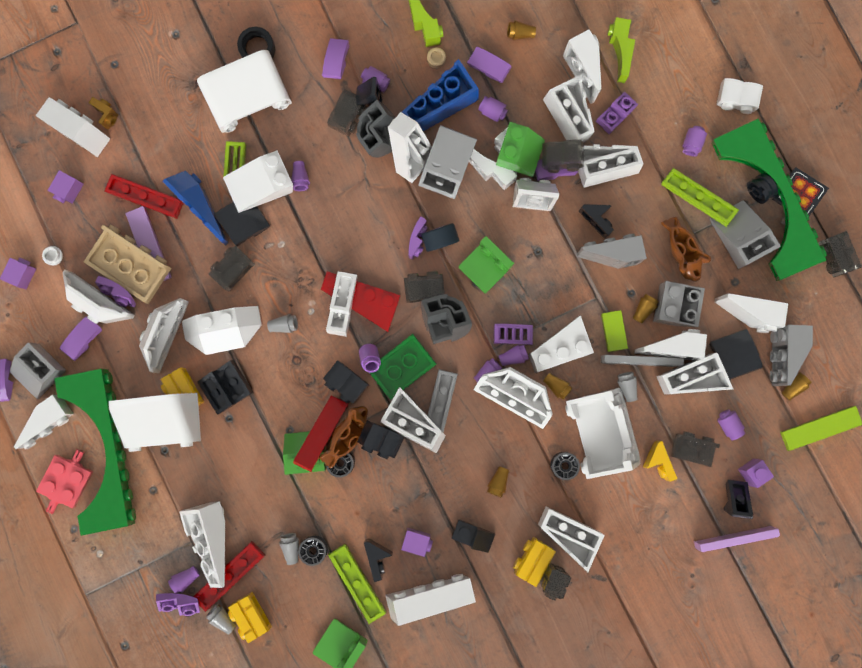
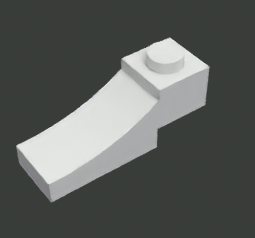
[469,149,517,190]
[326,271,357,337]

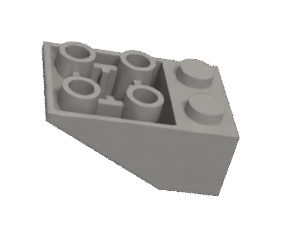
[418,125,477,199]
[709,200,781,269]
[576,234,647,269]
[769,325,813,386]

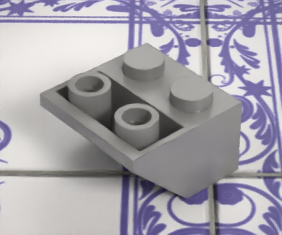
[653,281,705,327]
[10,342,66,399]

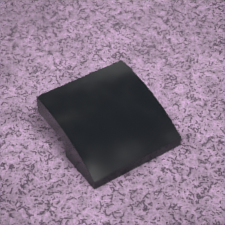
[214,202,271,247]
[709,329,763,380]
[197,360,254,415]

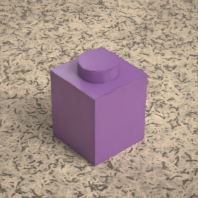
[48,170,84,204]
[0,257,36,289]
[738,459,774,488]
[401,528,433,557]

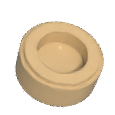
[427,48,446,69]

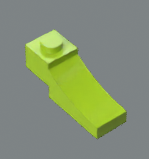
[409,0,443,47]
[607,17,635,83]

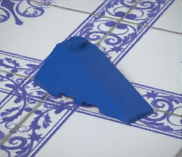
[163,171,228,245]

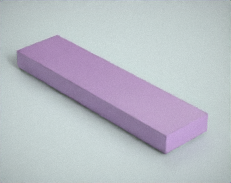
[125,206,172,281]
[694,526,780,552]

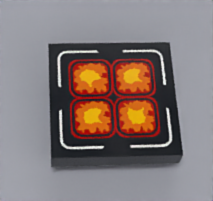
[772,167,829,216]

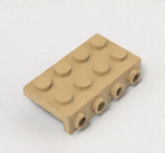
[84,224,172,304]

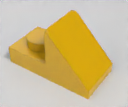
[643,440,677,482]

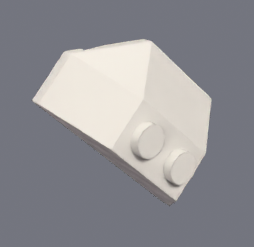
[63,270,135,324]
[139,298,189,373]
[182,306,262,355]
[474,367,553,429]

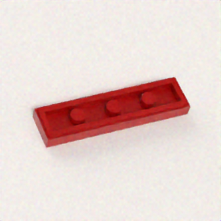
[104,174,184,219]
[293,395,348,472]
[193,541,265,612]

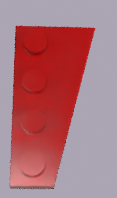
[321,271,401,332]

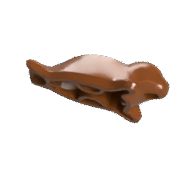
[661,217,711,282]
[319,406,368,468]

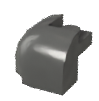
[356,100,396,158]
[421,294,472,344]

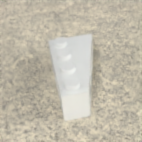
[385,574,476,626]

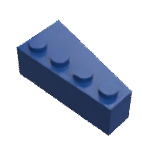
[402,59,479,131]

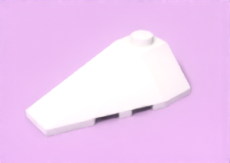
[179,501,225,588]

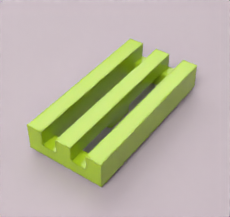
[224,141,246,176]

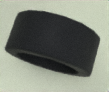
[237,26,276,59]

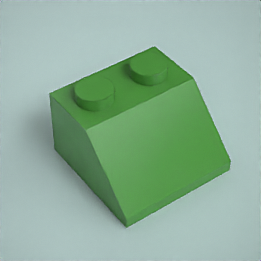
[496,122,545,177]
[283,431,327,475]

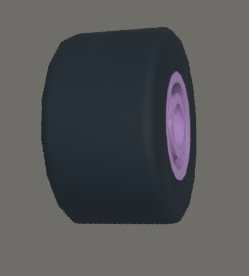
[421,223,459,252]

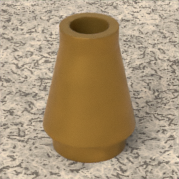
[507,20,536,40]
[633,294,659,324]
[781,372,812,401]
[543,373,573,400]
[487,466,509,498]

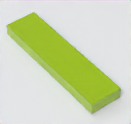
[661,168,739,227]
[780,406,862,451]
[328,543,386,624]

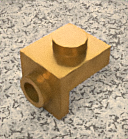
[88,97,118,130]

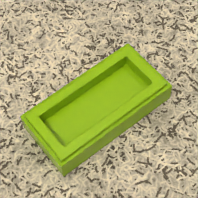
[601,310,628,352]

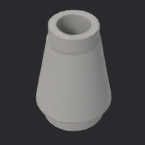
[267,314,298,333]
[617,372,638,402]
[279,533,299,565]
[206,605,236,635]

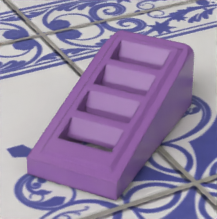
[493,324,533,345]

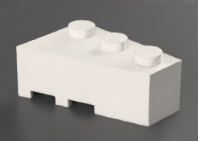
[543,74,595,149]
[36,97,110,157]
[388,112,432,183]
[572,144,643,188]
[529,316,594,373]
[656,353,733,394]
[380,387,446,453]
[538,506,605,572]

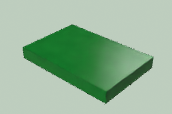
[370,334,437,400]

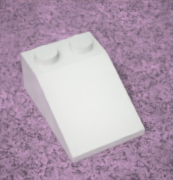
[563,29,601,104]
[223,151,293,213]
[512,178,559,211]
[715,293,788,333]
[635,329,707,361]

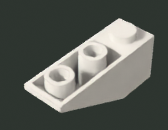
[14,395,73,450]

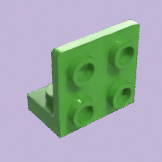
[458,236,514,293]
[313,618,368,668]

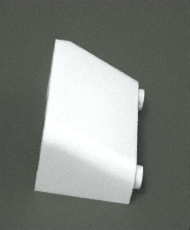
[197,50,292,133]
[565,388,640,479]
[109,393,201,452]

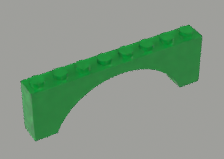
[711,118,827,281]
[54,369,136,536]

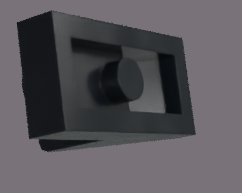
[356,77,383,106]
[579,204,614,239]
[723,480,754,519]
[452,519,495,553]
[364,539,393,582]

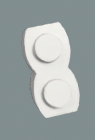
[717,78,763,114]

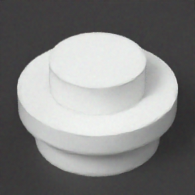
[42,246,63,266]

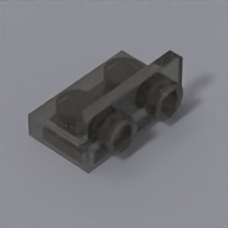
[671,431,720,467]

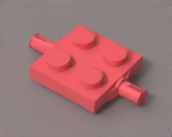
[36,449,93,514]

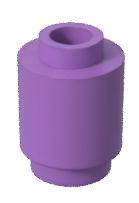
[361,66,391,93]
[478,96,508,122]
[682,126,707,157]
[359,344,381,373]
[717,409,745,440]

